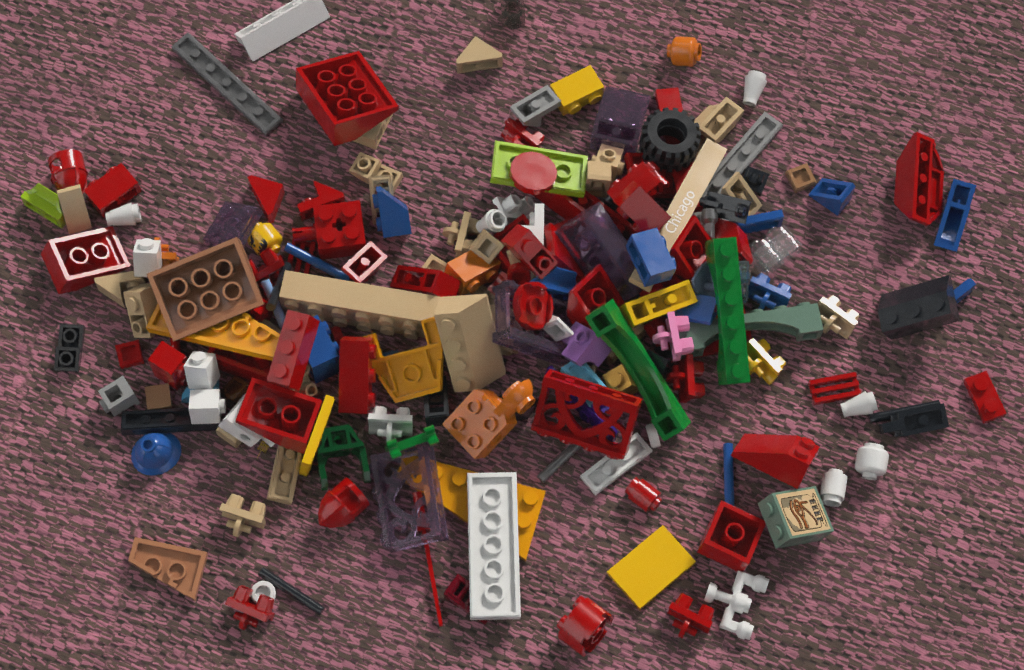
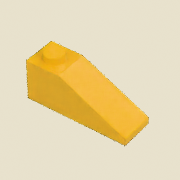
[619,279,698,328]

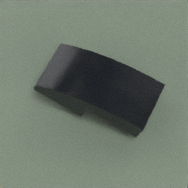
[54,324,85,372]

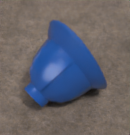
[131,433,181,476]

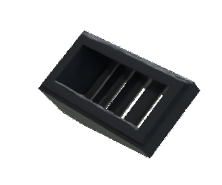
[423,375,450,427]

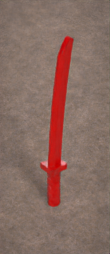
[412,491,443,627]

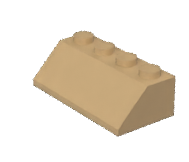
[434,294,506,392]

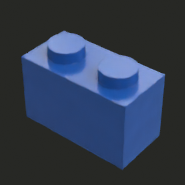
[625,228,677,287]

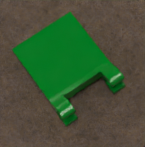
[384,425,439,460]

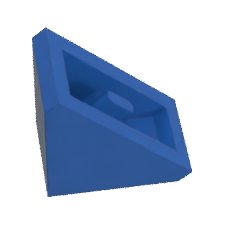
[808,178,856,216]

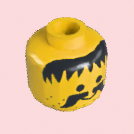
[247,222,283,257]

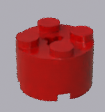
[557,596,613,657]

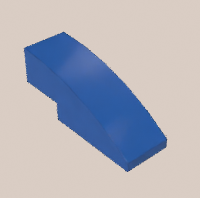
[933,179,976,252]

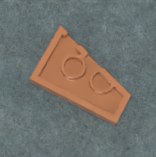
[128,537,208,602]

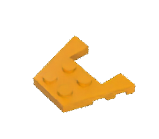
[361,316,444,403]

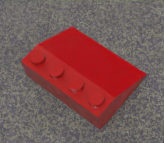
[296,51,399,146]

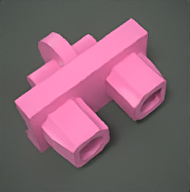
[652,311,694,361]

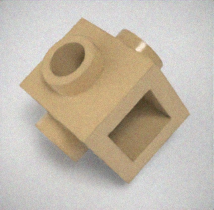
[591,144,625,184]

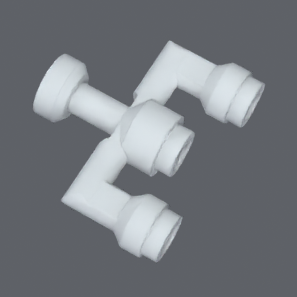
[704,570,770,640]

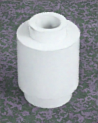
[820,468,847,507]

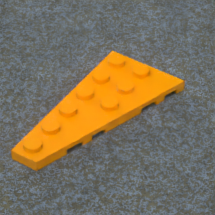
[397,453,546,562]

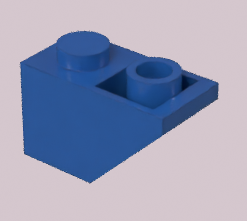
[372,186,412,238]

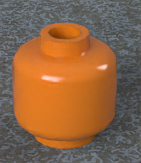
[667,36,702,67]

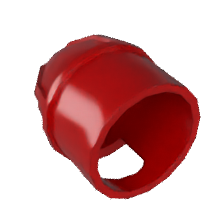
[48,149,88,194]
[318,477,370,528]

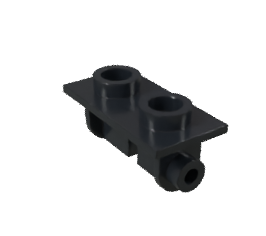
[699,191,751,224]

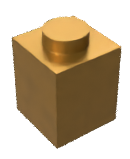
[602,364,639,395]

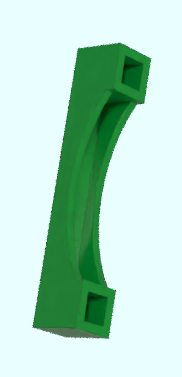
[705,237,750,385]
[585,299,691,441]

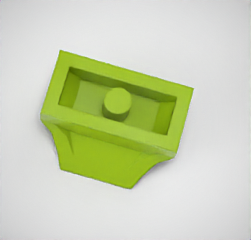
[20,183,66,228]

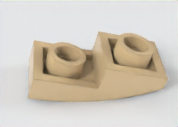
[349,152,403,192]
[57,184,92,234]

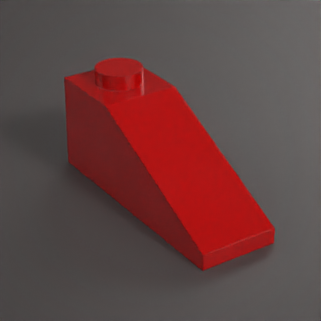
[389,265,461,297]

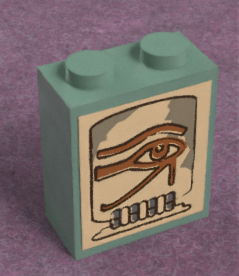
[758,486,834,549]

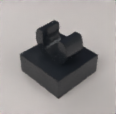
[743,166,769,197]

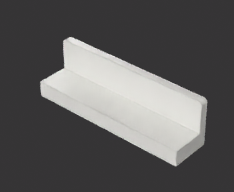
[234,0,330,61]

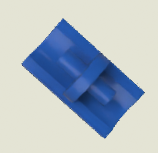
[745,273,792,311]

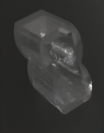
[749,225,802,276]

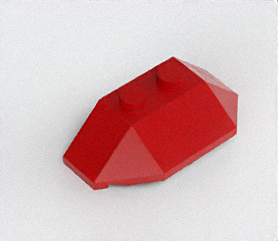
[894,132,944,226]

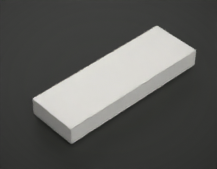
[580,432,652,496]

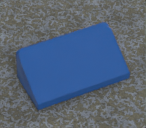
[665,294,717,325]

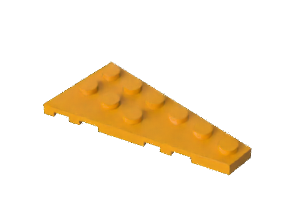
[146,304,280,361]

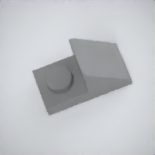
[510,85,561,127]

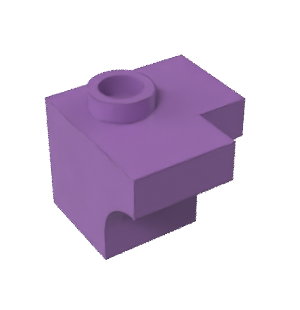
[561,321,612,367]

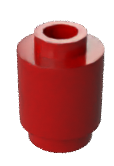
[624,477,662,513]

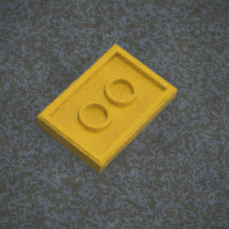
[299,395,335,477]
[607,525,696,611]

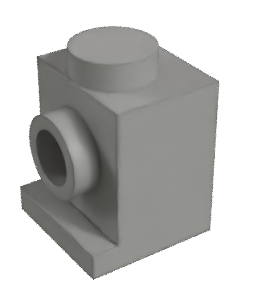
[98,376,140,417]

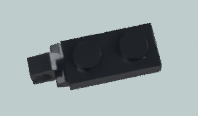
[878,403,949,437]

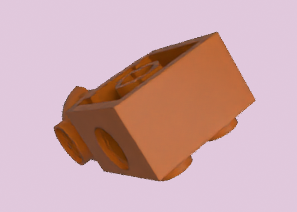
[442,379,536,459]

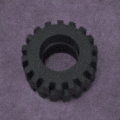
[639,107,701,172]

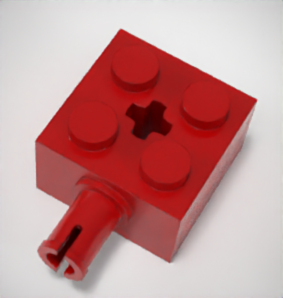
[292,200,366,260]

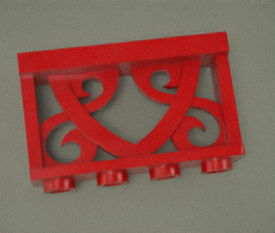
[531,369,643,460]

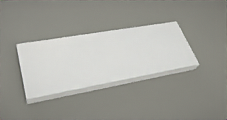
[467,472,521,620]

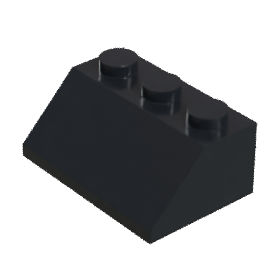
[878,275,960,339]

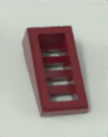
[444,574,489,625]

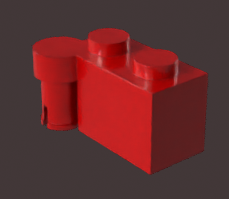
[607,161,670,207]

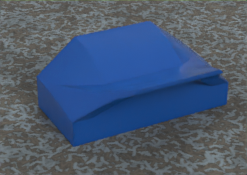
[530,267,577,303]

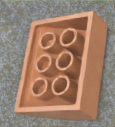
[147,237,264,342]

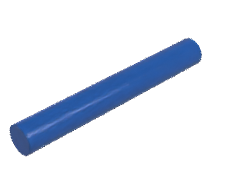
[284,242,350,281]
[723,443,734,506]

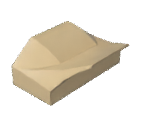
[694,97,744,144]

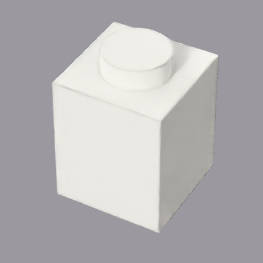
[133,238,162,277]
[183,351,220,390]
[189,389,226,424]

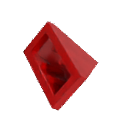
[247,175,285,224]

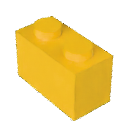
[550,65,604,116]

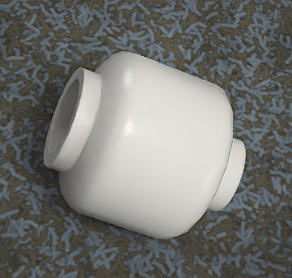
[855,443,889,480]

